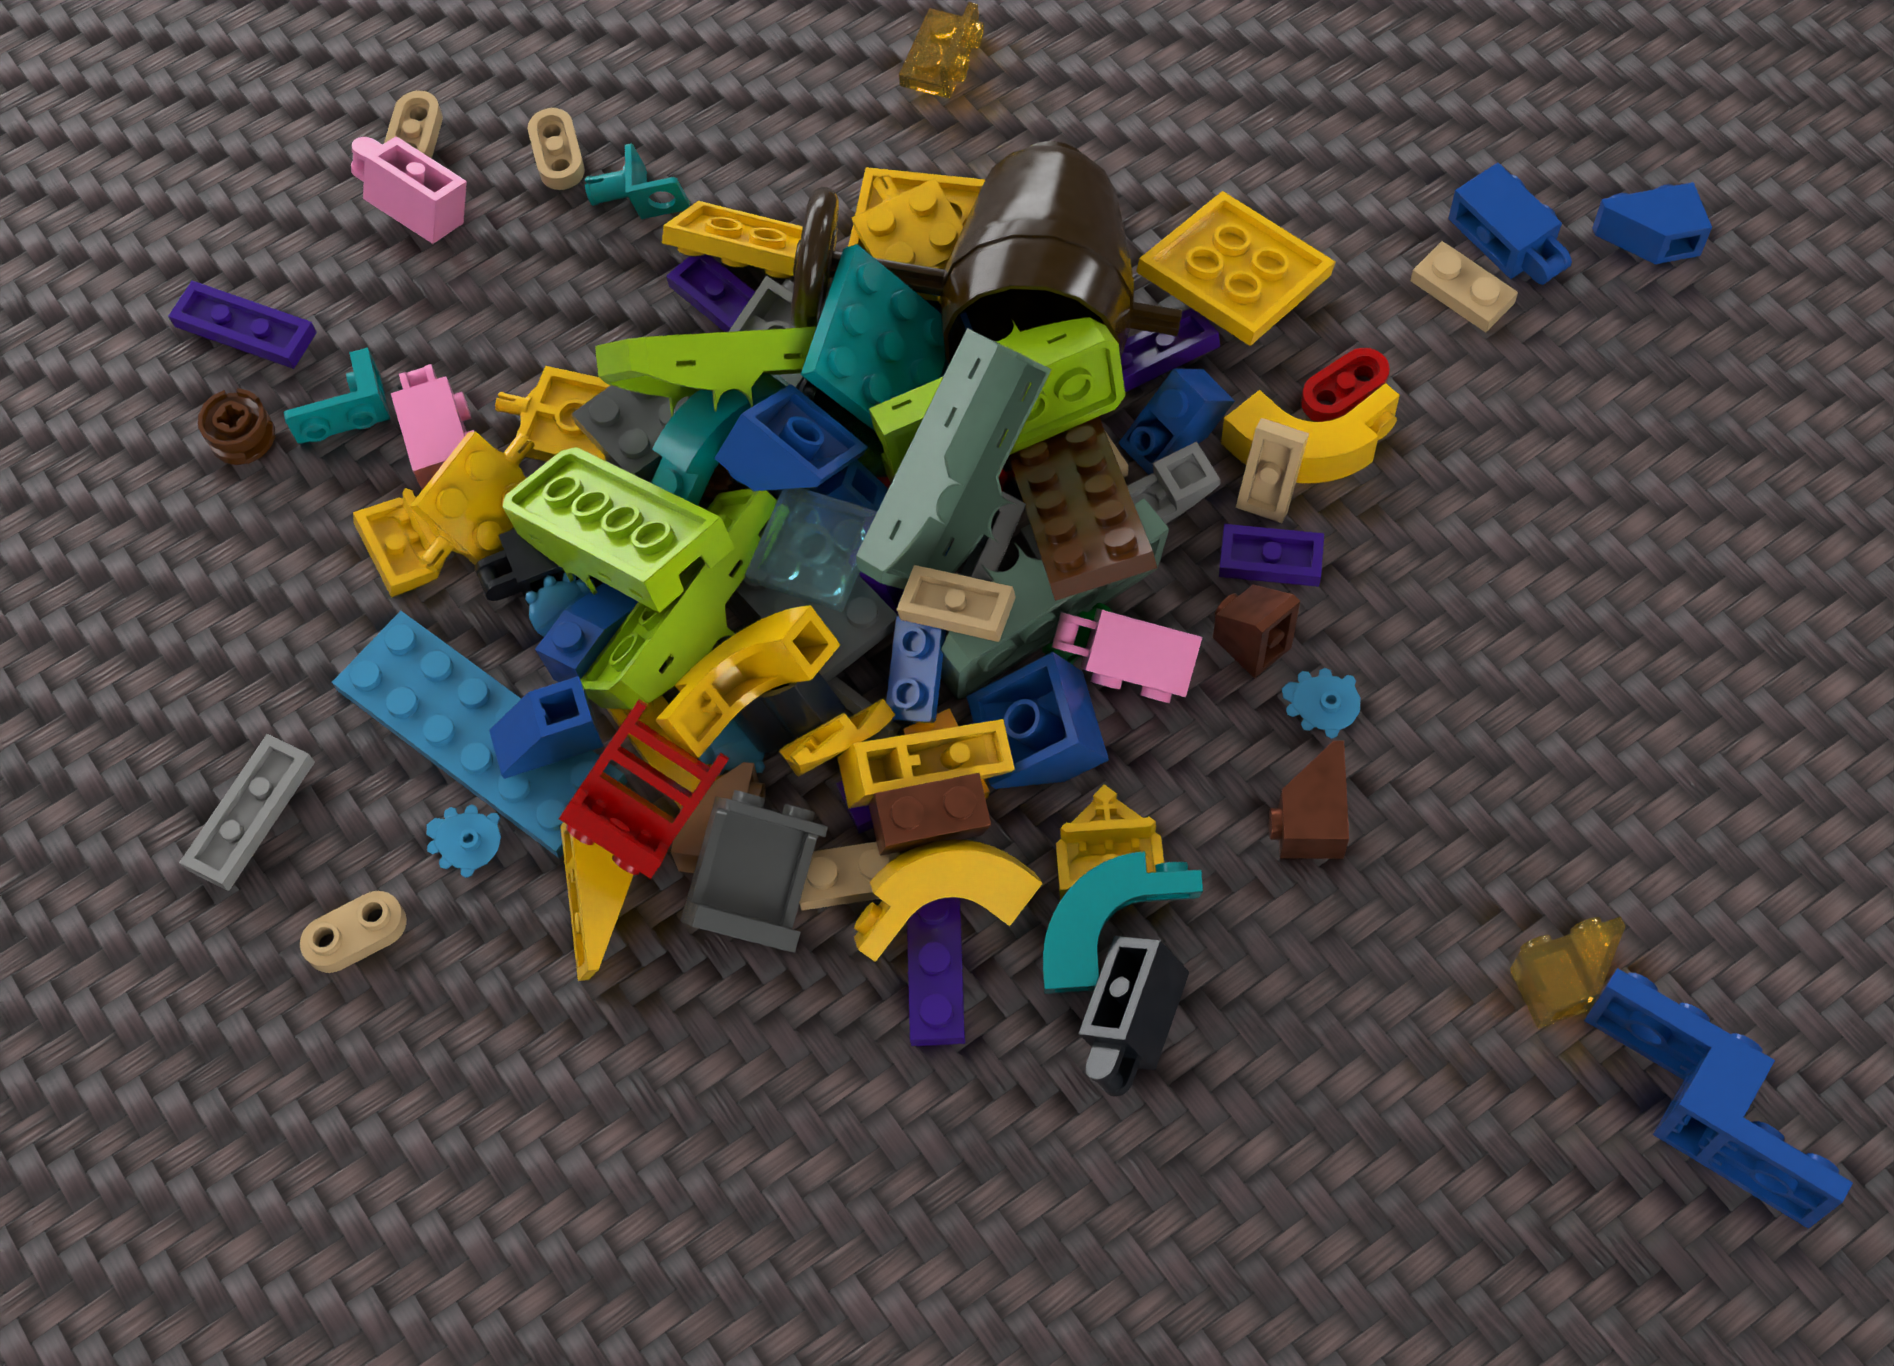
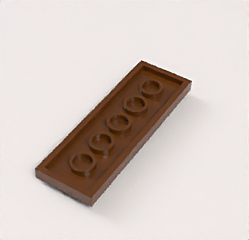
[1009,417,1157,601]

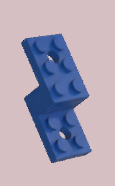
[1584,968,1853,1229]

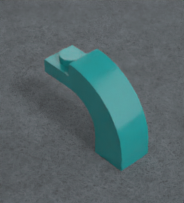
[651,372,786,506]
[1043,851,1203,994]

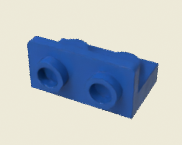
[886,616,946,726]

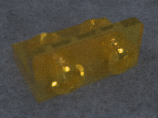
[899,2,984,99]

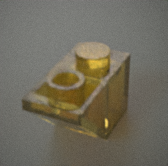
[1510,916,1625,1029]

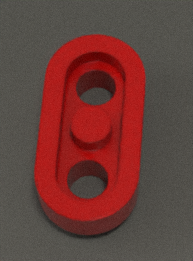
[1301,348,1390,422]

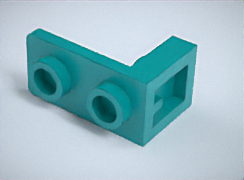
[284,347,391,443]

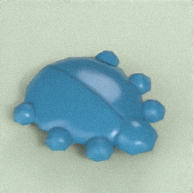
[525,573,595,637]
[1282,668,1361,739]
[697,719,765,776]
[426,805,501,878]

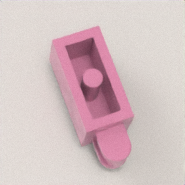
[351,136,467,244]
[391,364,474,490]
[1052,609,1202,703]

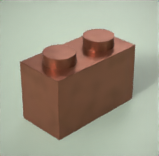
[869,773,991,856]

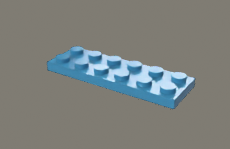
[332,611,627,859]

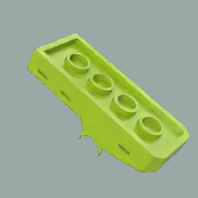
[869,317,1126,483]
[595,327,817,417]
[503,447,735,613]
[581,489,791,709]

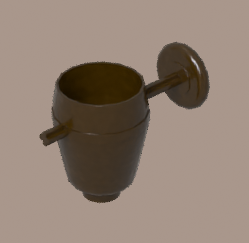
[791,141,1182,364]

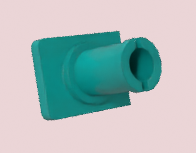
[585,143,690,219]

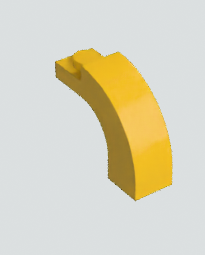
[1221,383,1400,483]
[655,605,841,758]
[854,839,1043,962]

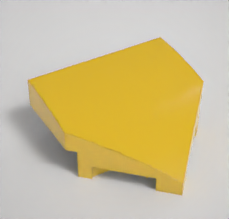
[353,488,446,598]
[779,699,896,777]
[1056,784,1164,900]

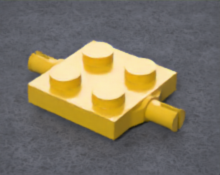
[852,174,964,304]
[495,366,611,461]
[409,431,535,572]

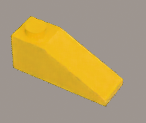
[838,719,1015,809]
[560,822,633,981]

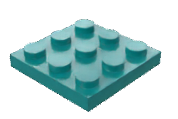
[801,244,946,431]

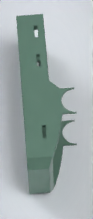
[856,328,1052,589]
[941,498,1169,700]

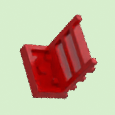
[559,699,729,879]

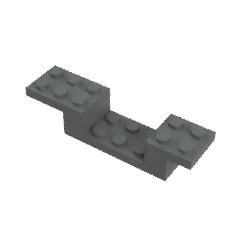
[571,385,898,683]

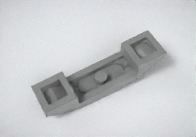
[1020,441,1221,560]

